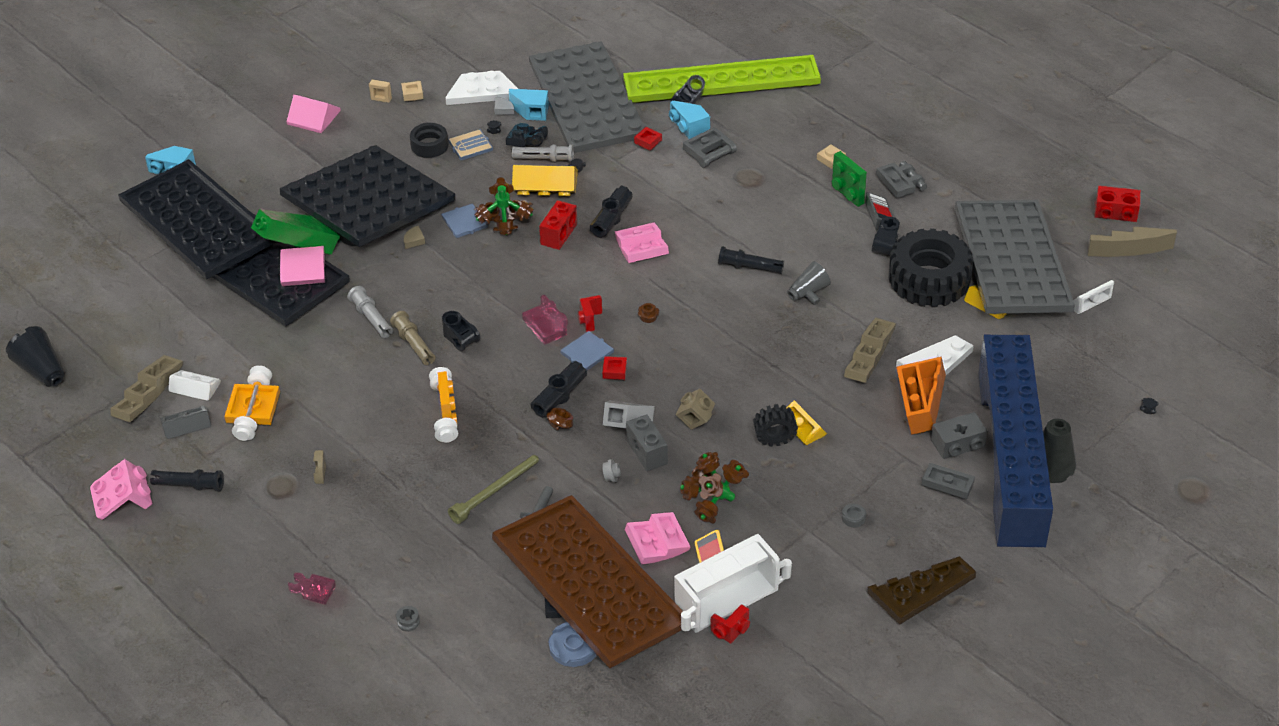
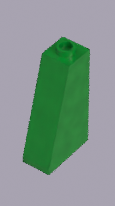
[251,209,340,254]

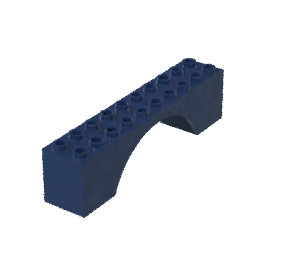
[978,334,1053,548]

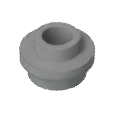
[603,459,621,483]

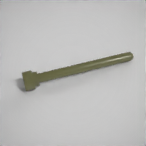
[448,455,539,524]

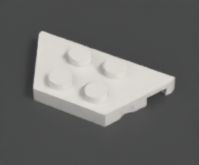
[446,71,518,105]

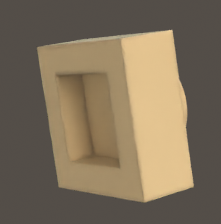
[369,80,392,103]
[401,81,423,101]
[817,145,846,169]

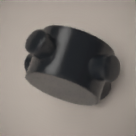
[487,120,502,134]
[568,158,586,172]
[1140,398,1159,414]

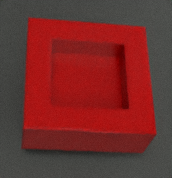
[634,127,662,150]
[602,356,627,380]

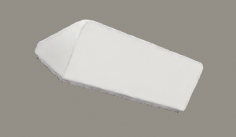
[1073,280,1114,314]
[169,370,221,400]

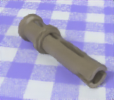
[390,311,436,365]

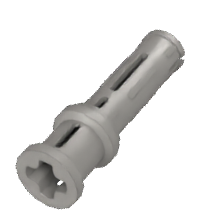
[512,144,574,163]
[347,286,393,338]

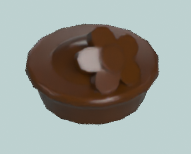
[546,408,573,430]

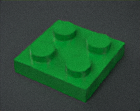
[832,151,867,207]

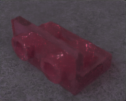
[522,295,568,345]

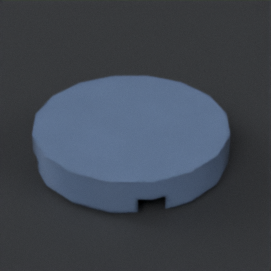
[548,622,597,667]

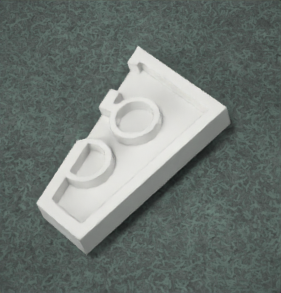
[896,335,973,375]

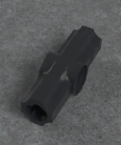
[590,185,633,238]
[531,361,587,418]

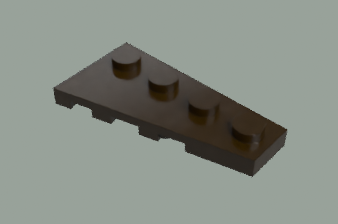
[867,556,976,625]

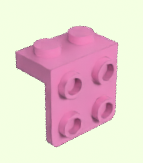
[90,459,152,520]

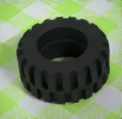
[888,228,973,307]

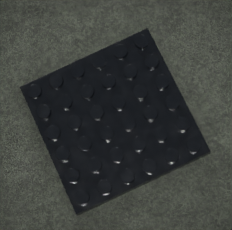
[280,145,455,247]

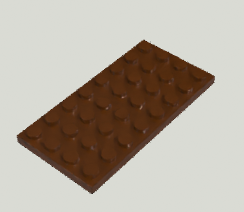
[492,495,683,669]

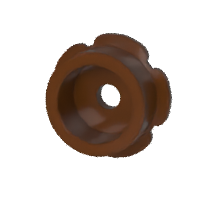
[638,303,659,323]

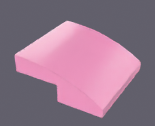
[615,223,669,263]
[280,246,325,286]
[625,512,690,565]

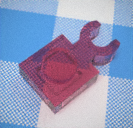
[288,573,336,604]

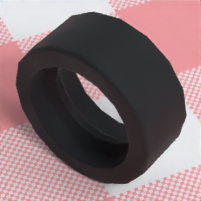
[410,123,449,158]

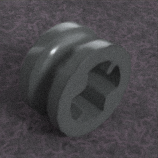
[396,606,420,631]

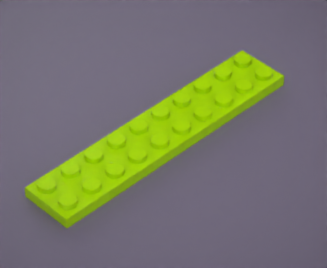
[623,55,821,103]

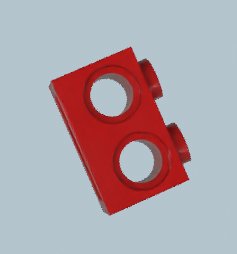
[1094,186,1141,222]
[539,200,577,250]

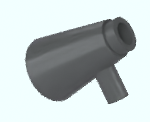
[787,261,831,305]

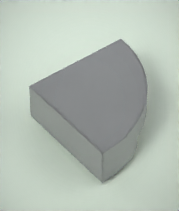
[494,97,514,115]

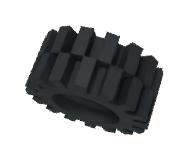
[753,404,798,447]

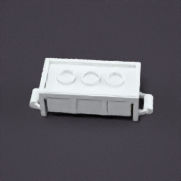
[674,534,792,633]

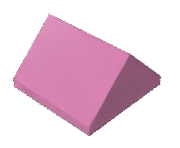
[287,95,341,134]

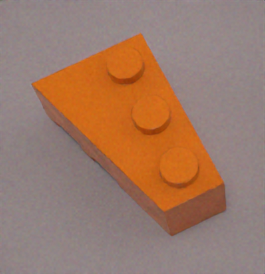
[897,356,946,435]

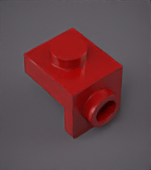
[578,295,602,332]
[711,604,750,644]

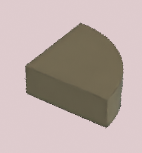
[404,226,425,249]
[313,450,326,484]

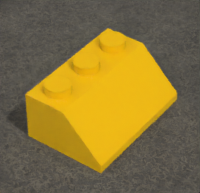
[512,165,578,196]

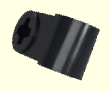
[670,75,705,104]
[872,216,900,256]
[442,311,480,351]

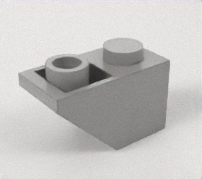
[603,400,655,428]

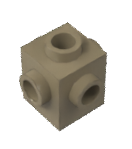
[676,389,715,430]

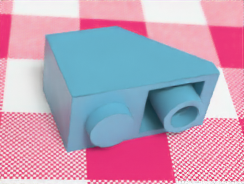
[509,89,549,121]
[669,101,710,139]
[145,146,196,174]

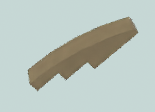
[1088,227,1177,257]
[844,318,896,383]
[111,355,183,422]

